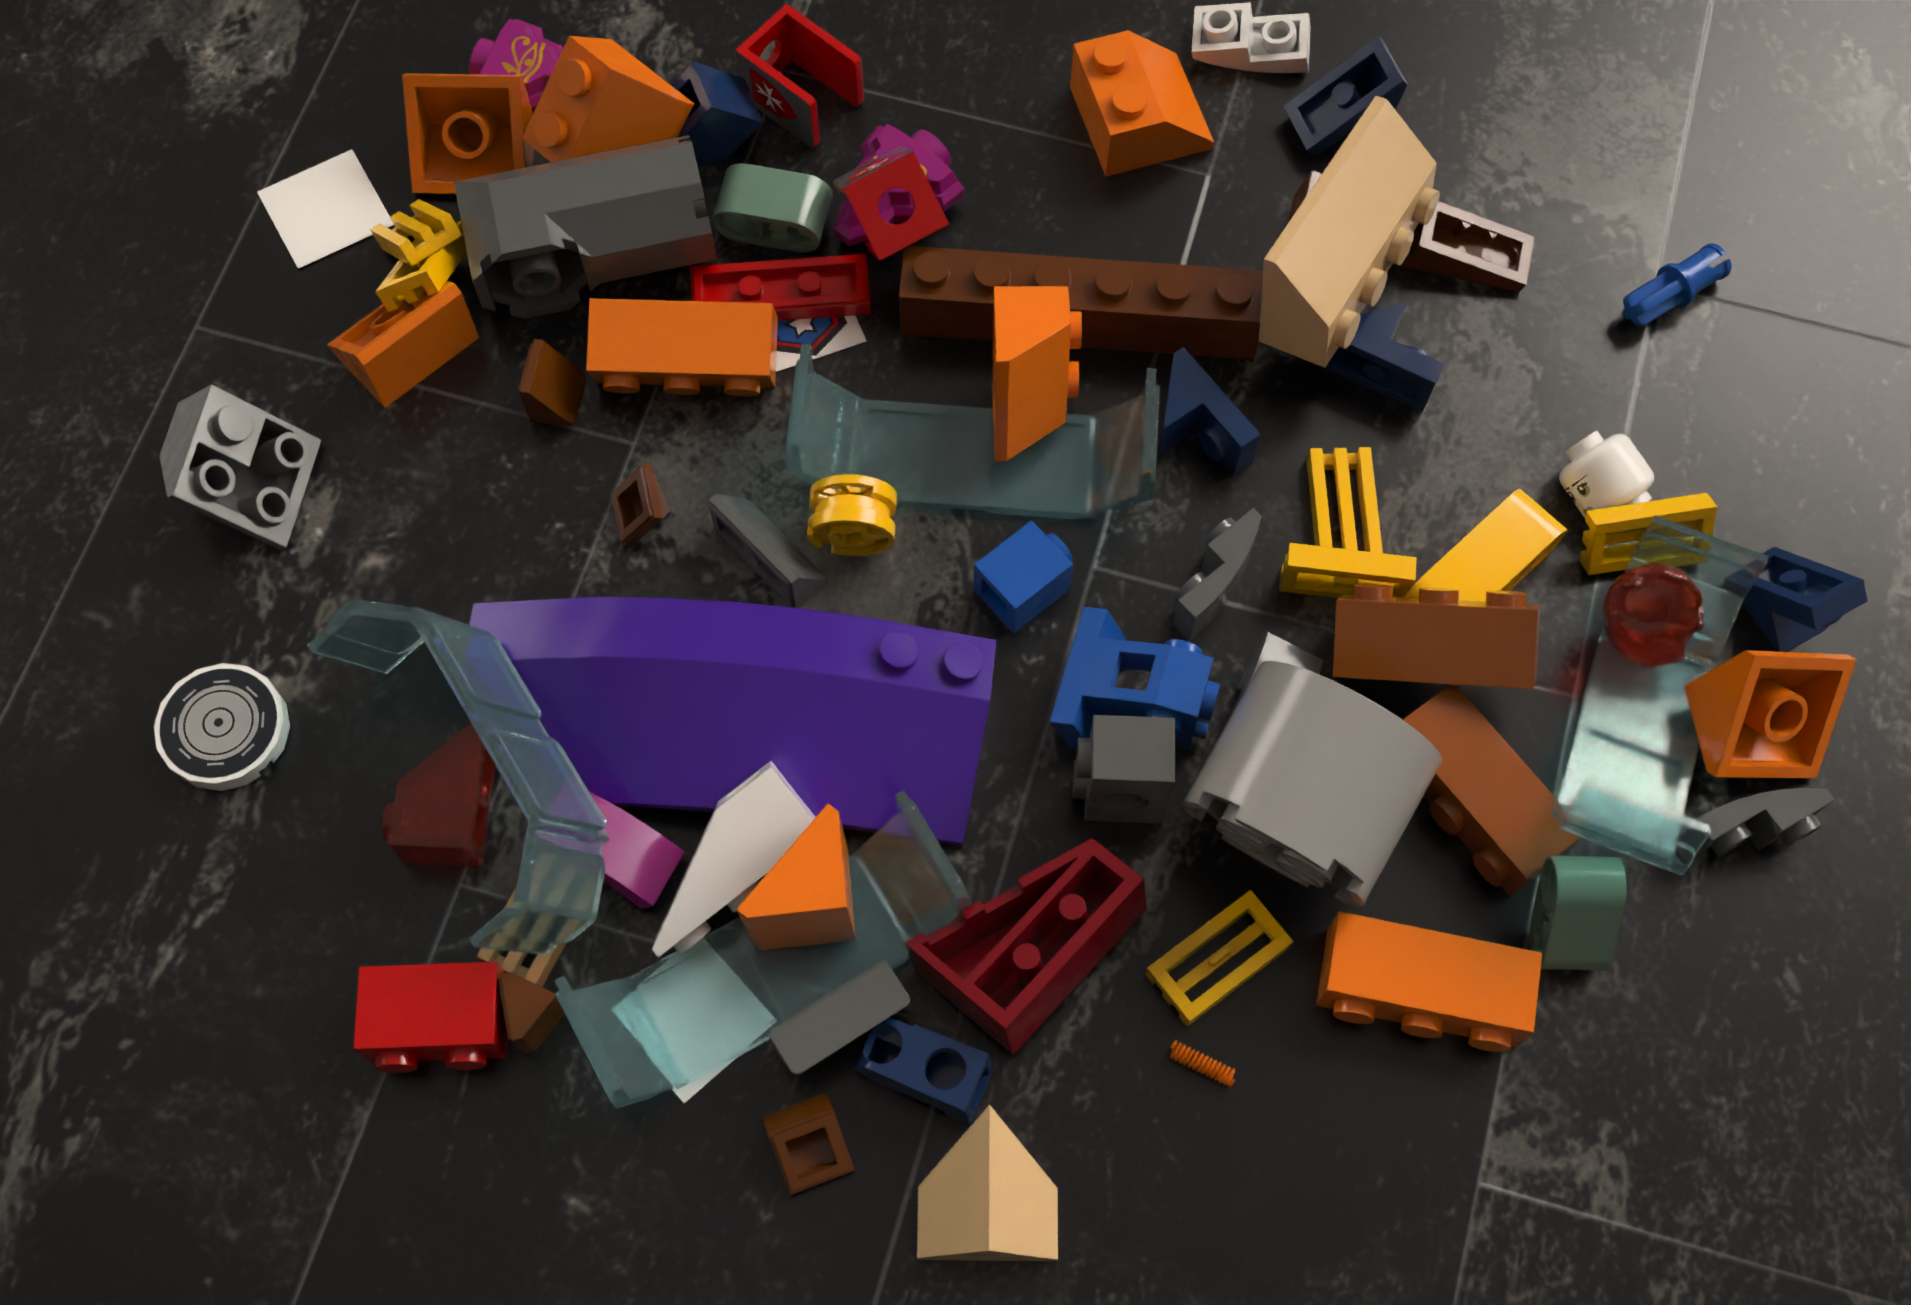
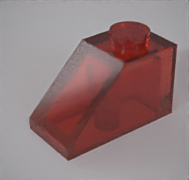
[382,721,499,867]

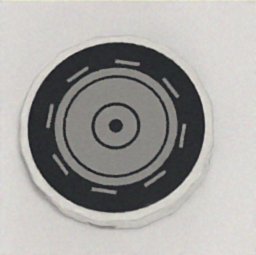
[154,663,290,791]

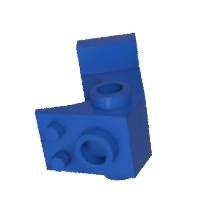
[1049,607,1220,750]

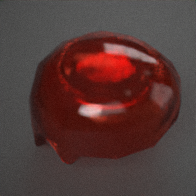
[1603,562,1704,668]

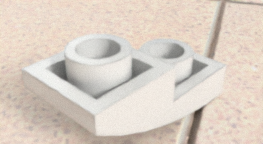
[1191,2,1311,73]

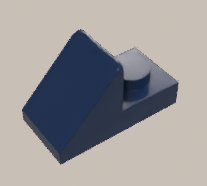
[1284,36,1408,157]
[1321,303,1445,412]
[1158,347,1261,475]
[1725,547,1868,652]

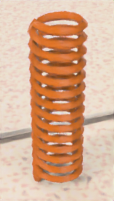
[1170,1040,1235,1088]

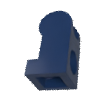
[853,1017,994,1126]

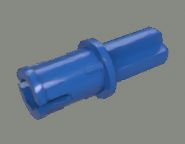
[1622,243,1732,326]

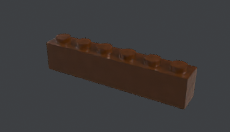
[899,246,1263,360]

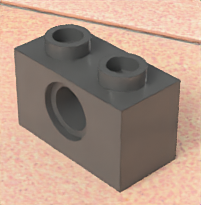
[1073,715,1175,824]

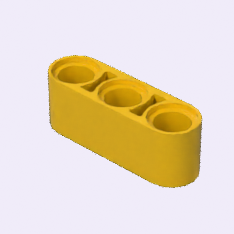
[1404,489,1568,602]

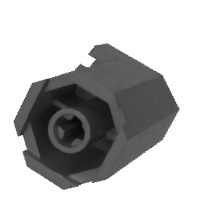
[454,135,717,319]

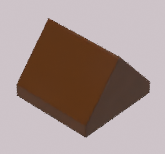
[498,972,568,1055]

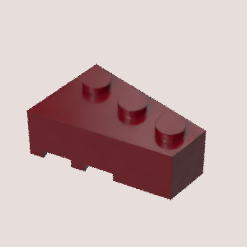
[904,838,1147,1055]

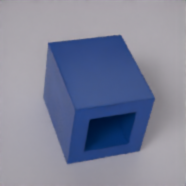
[973,520,1073,634]

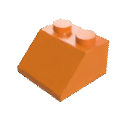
[1070,30,1214,177]
[522,36,694,162]
[992,286,1082,462]

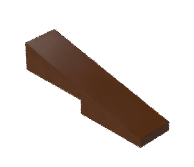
[1288,170,1535,292]

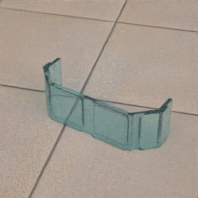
[786,344,1160,519]
[1552,515,1769,876]
[308,599,610,955]
[555,791,972,1109]

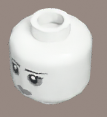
[1559,430,1654,517]

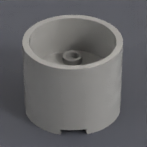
[1182,661,1442,906]

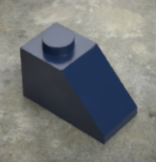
[671,61,763,168]

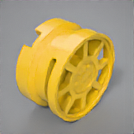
[807,474,897,556]

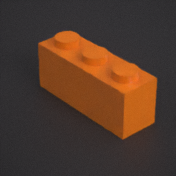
[586,298,778,397]
[1316,911,1542,1052]

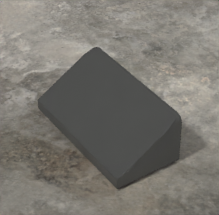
[709,494,827,608]
[768,960,910,1075]

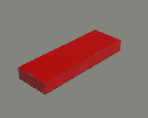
[690,254,871,321]

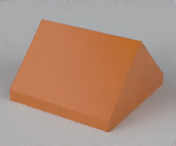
[402,73,534,194]
[327,281,479,408]
[1684,650,1857,779]
[737,803,856,950]

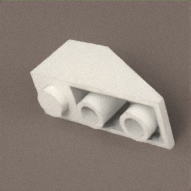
[652,761,815,957]

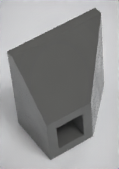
[159,384,321,550]

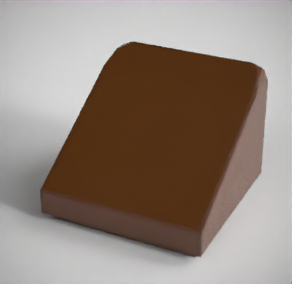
[518,339,586,426]
[763,1093,855,1196]

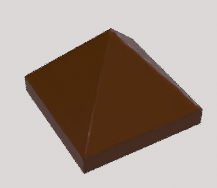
[611,463,671,548]

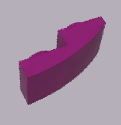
[527,780,685,909]

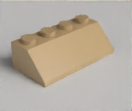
[1259,95,1440,368]

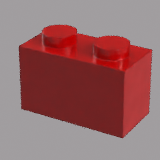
[354,962,508,1073]

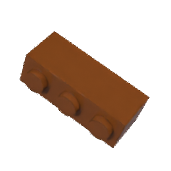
[1333,584,1541,689]
[1403,684,1587,897]

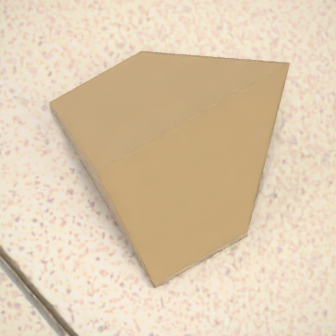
[917,1104,1058,1261]

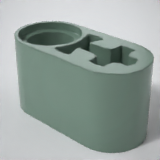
[711,163,833,253]
[1530,855,1627,971]

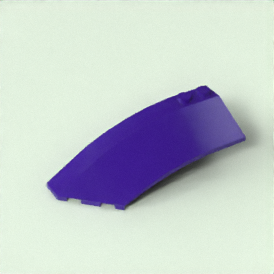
[461,597,996,847]

